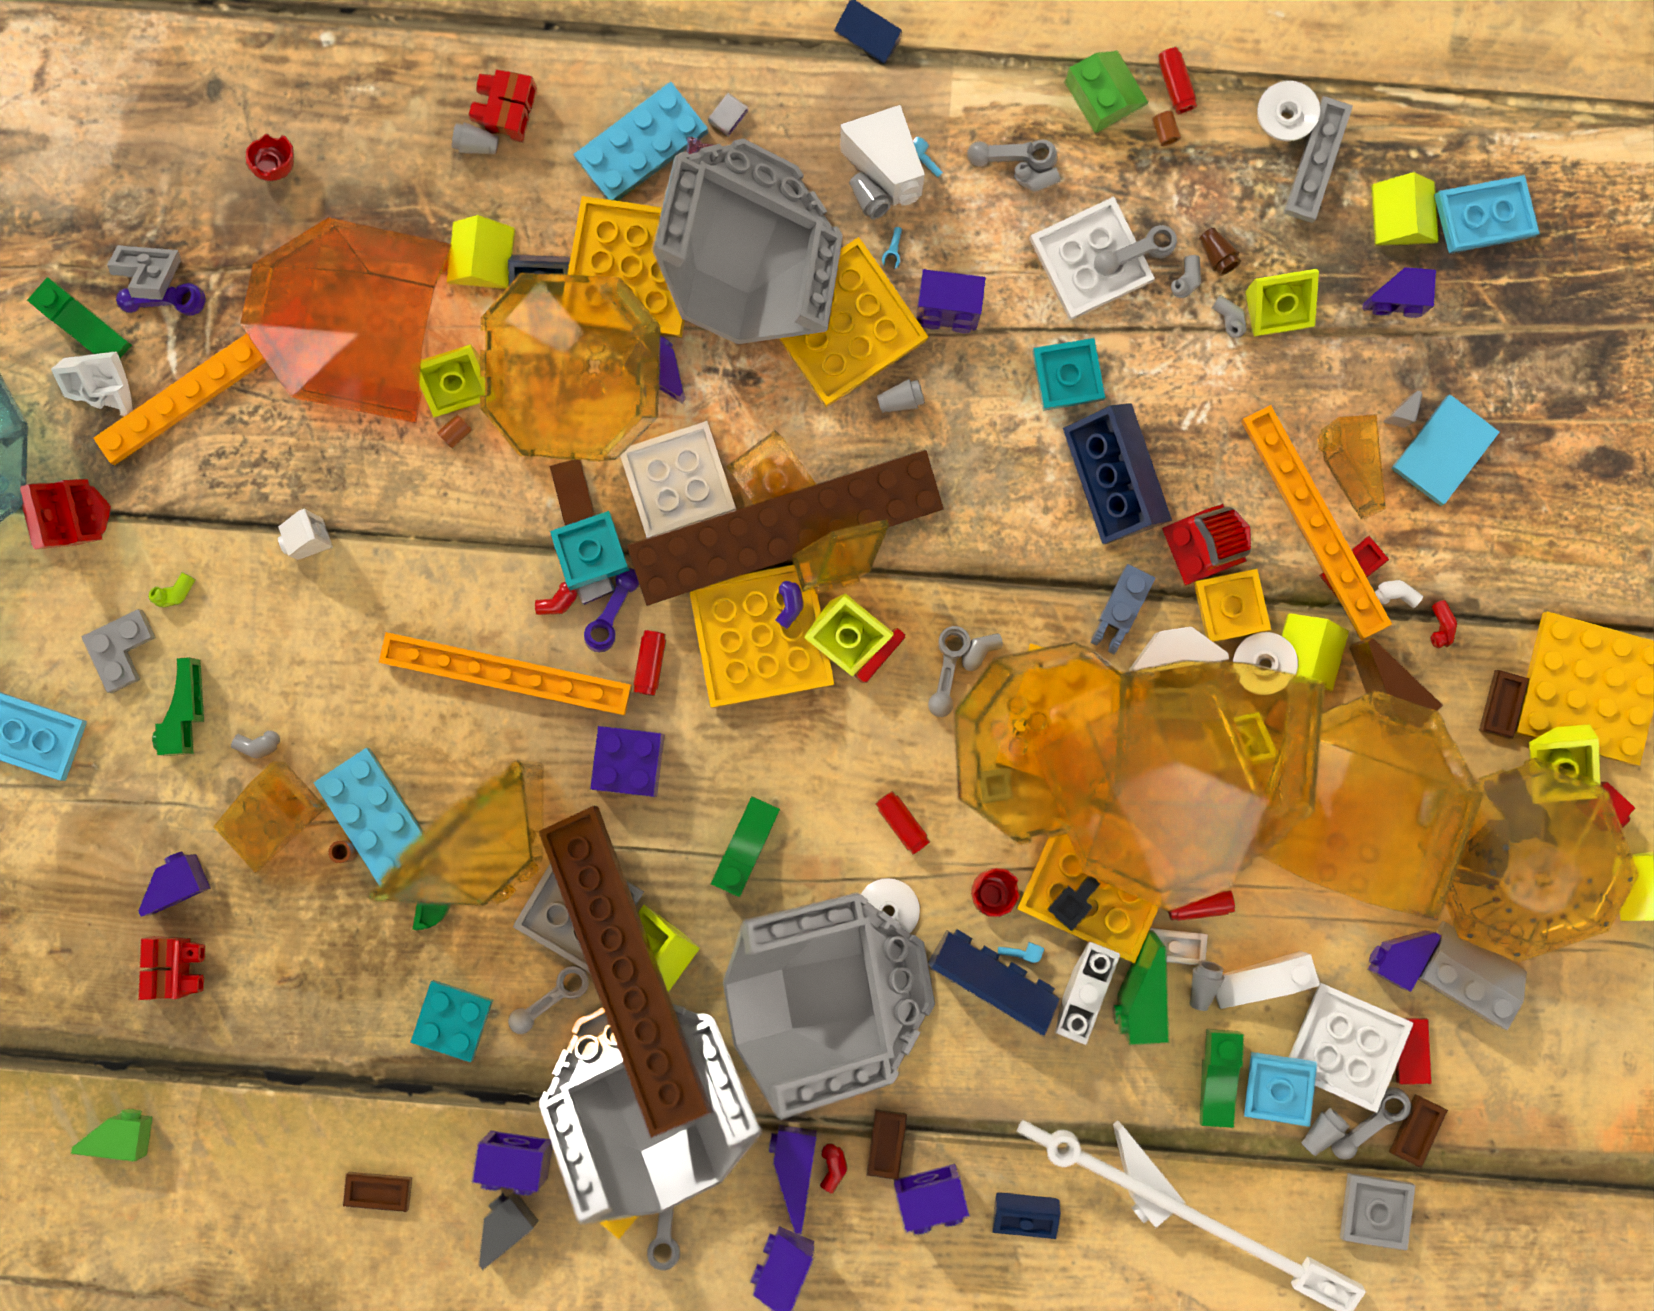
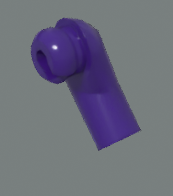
[775,581,804,629]

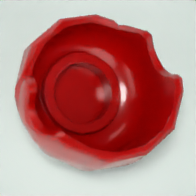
[245,134,294,181]
[971,868,1020,917]

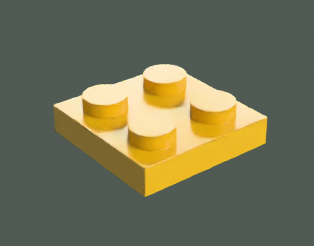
[1194,569,1271,642]

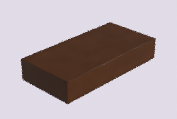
[550,458,595,526]
[1479,670,1529,739]
[1389,1094,1448,1168]
[867,1109,907,1180]
[343,1172,412,1212]

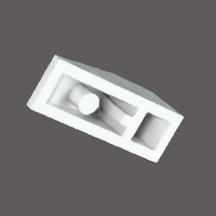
[1215,951,1320,1009]
[1113,1120,1185,1228]

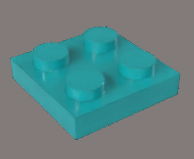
[1032,338,1106,411]
[550,511,629,590]
[410,980,493,1062]

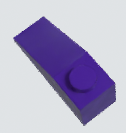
[768,1125,817,1235]

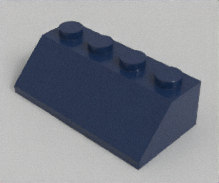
[1063,403,1172,545]
[928,929,1059,1037]

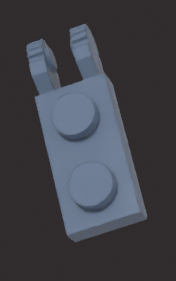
[1090,564,1156,654]

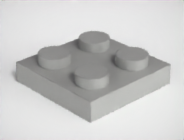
[1340,1173,1415,1250]

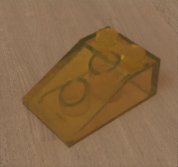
[1318,414,1386,519]
[726,430,816,504]
[792,520,889,594]

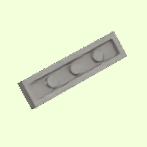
[1283,96,1353,223]

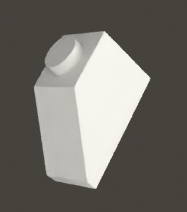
[278,509,333,560]

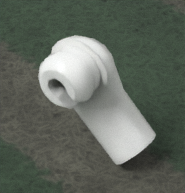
[1375,580,1423,608]

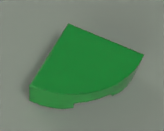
[412,898,451,930]

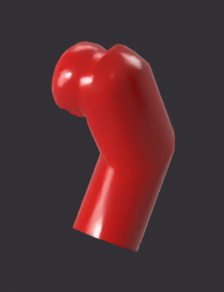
[535,581,577,615]
[1430,600,1457,649]
[820,1143,848,1194]

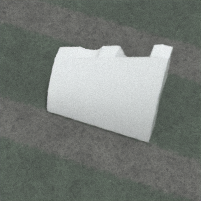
[51,352,133,416]

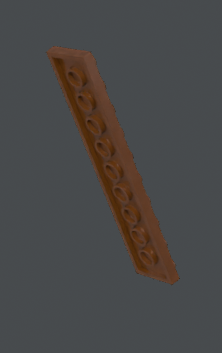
[626,449,944,606]
[538,806,713,1138]

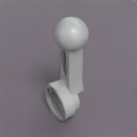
[967,140,1057,173]
[1094,225,1177,276]
[928,626,970,717]
[508,966,589,1034]
[1331,1087,1411,1160]
[647,1207,680,1270]

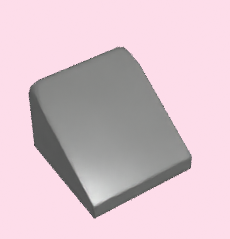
[1384,391,1423,428]

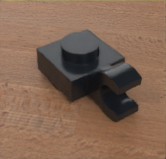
[1047,874,1101,931]

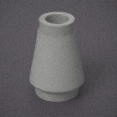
[452,122,499,155]
[849,172,891,219]
[877,379,925,413]
[1190,960,1225,1011]
[1301,1108,1350,1156]

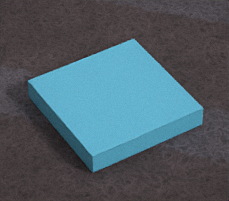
[1244,1052,1317,1127]

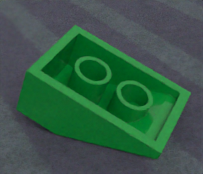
[1113,930,1169,1045]

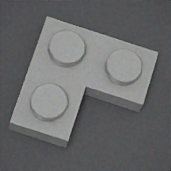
[107,245,181,300]
[82,609,156,693]

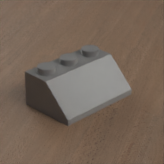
[1418,921,1527,1030]

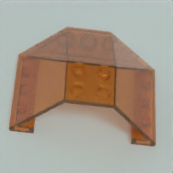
[240,217,451,423]

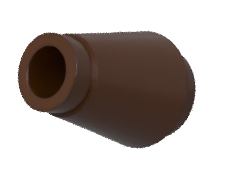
[1199,227,1241,276]

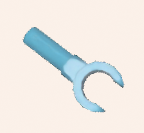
[913,137,943,178]
[882,227,902,269]
[998,942,1044,963]

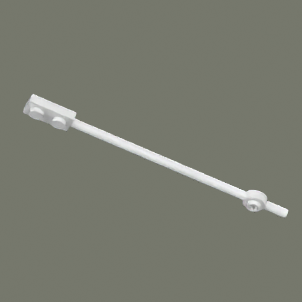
[1017,1120,1366,1311]

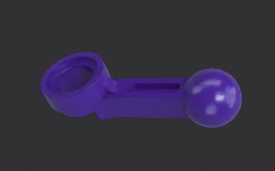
[116,283,206,316]
[584,568,639,652]

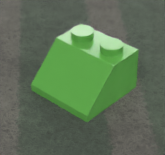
[1064,51,1148,134]

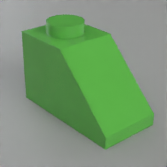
[71,1109,153,1162]

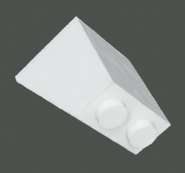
[840,105,925,205]

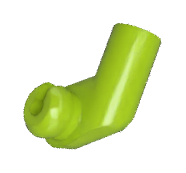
[148,572,196,608]

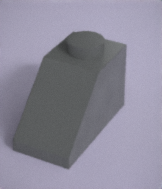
[479,1193,539,1270]

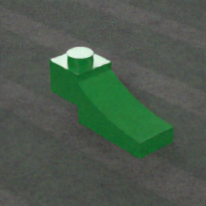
[27,277,132,358]
[152,657,204,756]
[711,796,780,897]
[1199,1029,1244,1128]

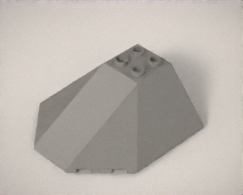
[652,138,843,344]
[723,893,935,1119]
[539,1004,761,1224]

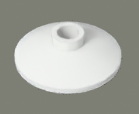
[1257,81,1320,141]
[1233,632,1298,695]
[861,878,920,933]

